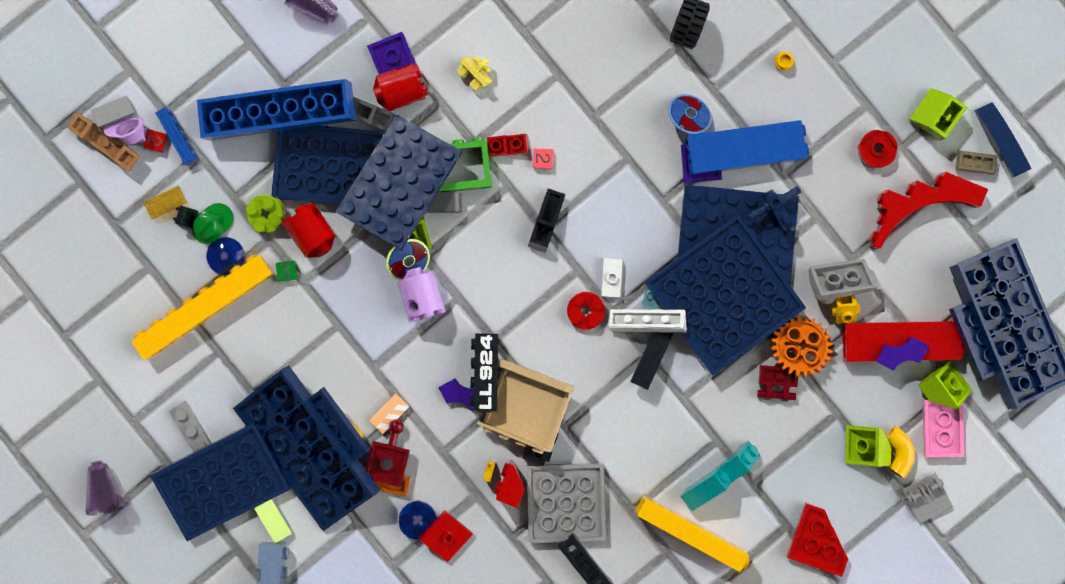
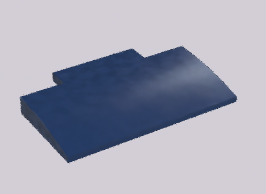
[949,238,1065,409]
[233,365,380,531]

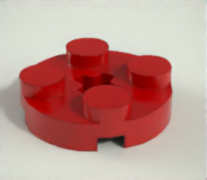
[857,130,898,169]
[567,292,605,330]

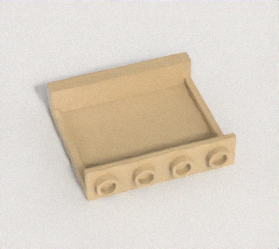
[477,359,575,454]

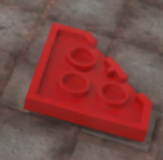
[786,502,848,577]

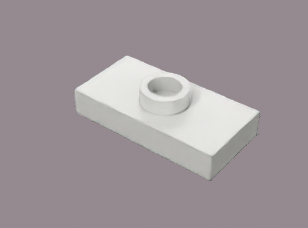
[601,258,623,297]

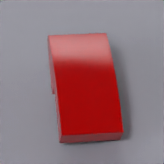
[487,133,529,157]

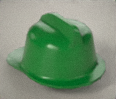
[191,203,233,244]

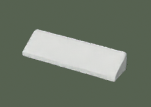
[608,309,686,333]

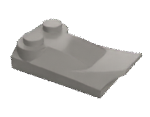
[808,259,881,304]

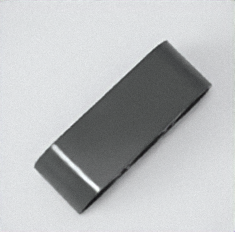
[425,192,462,213]

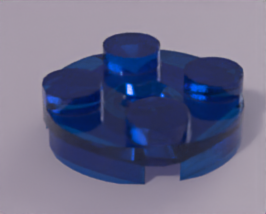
[399,500,437,539]

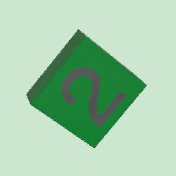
[275,260,298,282]

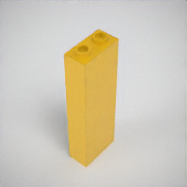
[635,494,750,572]

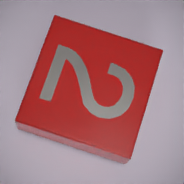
[143,129,168,153]

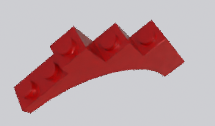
[869,171,988,250]

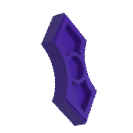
[876,337,929,371]
[438,378,474,412]

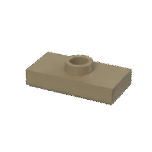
[955,150,997,175]

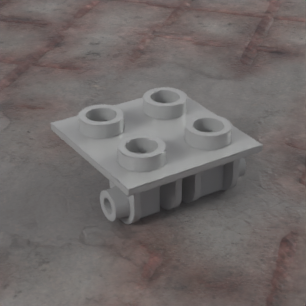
[902,472,953,524]

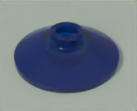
[206,237,245,275]

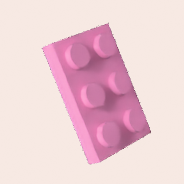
[923,399,964,458]

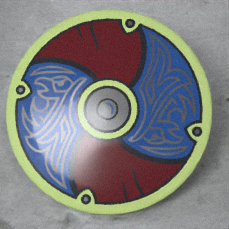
[386,239,430,280]

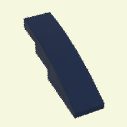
[974,102,1032,178]

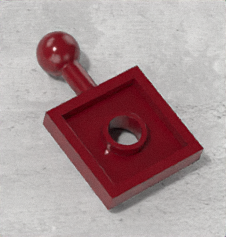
[365,419,410,488]

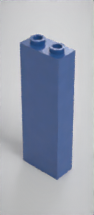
[685,120,809,175]

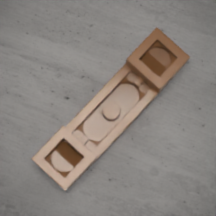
[66,112,141,172]

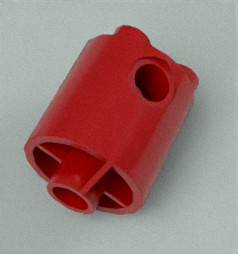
[373,63,428,112]
[281,202,337,258]

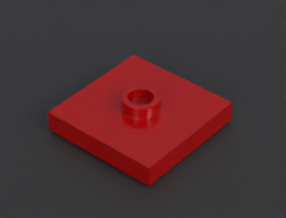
[419,510,473,562]

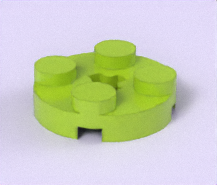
[246,194,286,233]

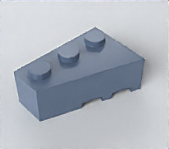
[256,542,289,584]

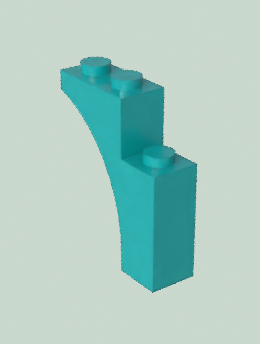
[680,440,760,511]

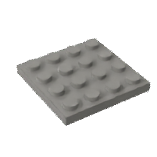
[527,463,606,543]

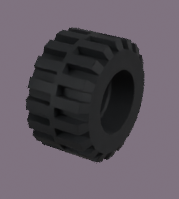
[670,0,710,49]

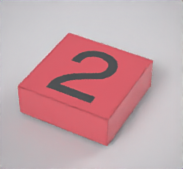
[533,149,553,169]

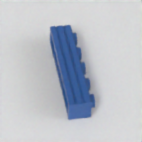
[155,107,197,166]

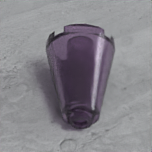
[284,0,339,24]
[85,461,125,516]

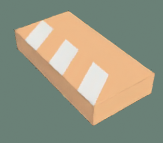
[369,393,409,434]

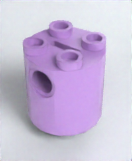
[397,267,446,323]

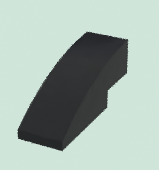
[528,188,566,253]

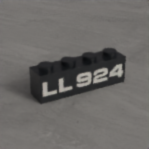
[470,333,499,412]

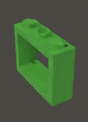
[439,138,492,192]

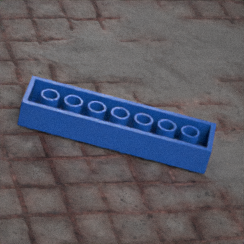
[197,79,356,141]

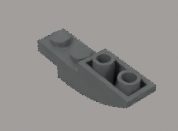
[353,97,395,131]

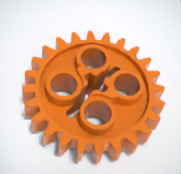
[770,315,833,378]

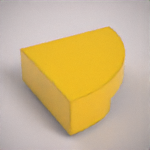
[483,460,496,482]

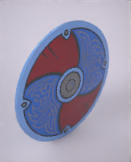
[668,94,712,135]

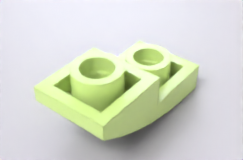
[254,499,292,543]

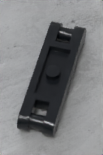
[557,533,613,584]

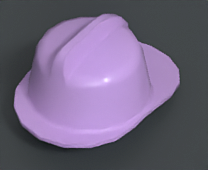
[104,117,146,145]

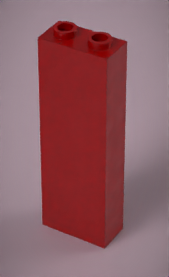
[842,321,965,362]

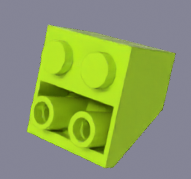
[909,88,968,141]

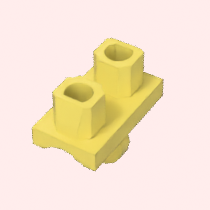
[457,56,493,91]

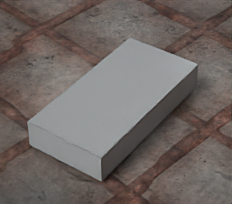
[91,96,135,129]

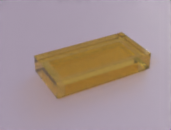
[143,186,187,220]

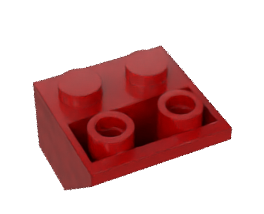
[494,459,525,508]

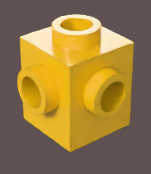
[830,295,860,324]

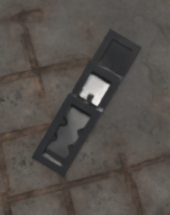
[630,332,674,390]

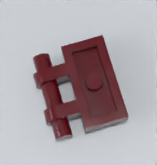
[757,365,798,402]

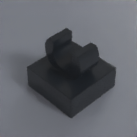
[173,205,198,229]

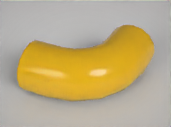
[886,425,915,479]

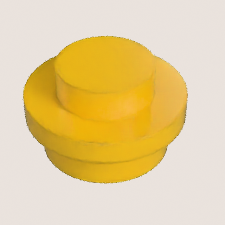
[774,52,794,71]

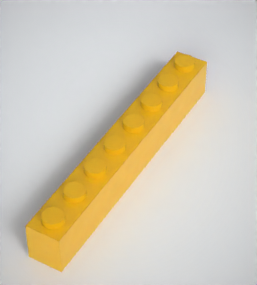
[131,254,275,360]

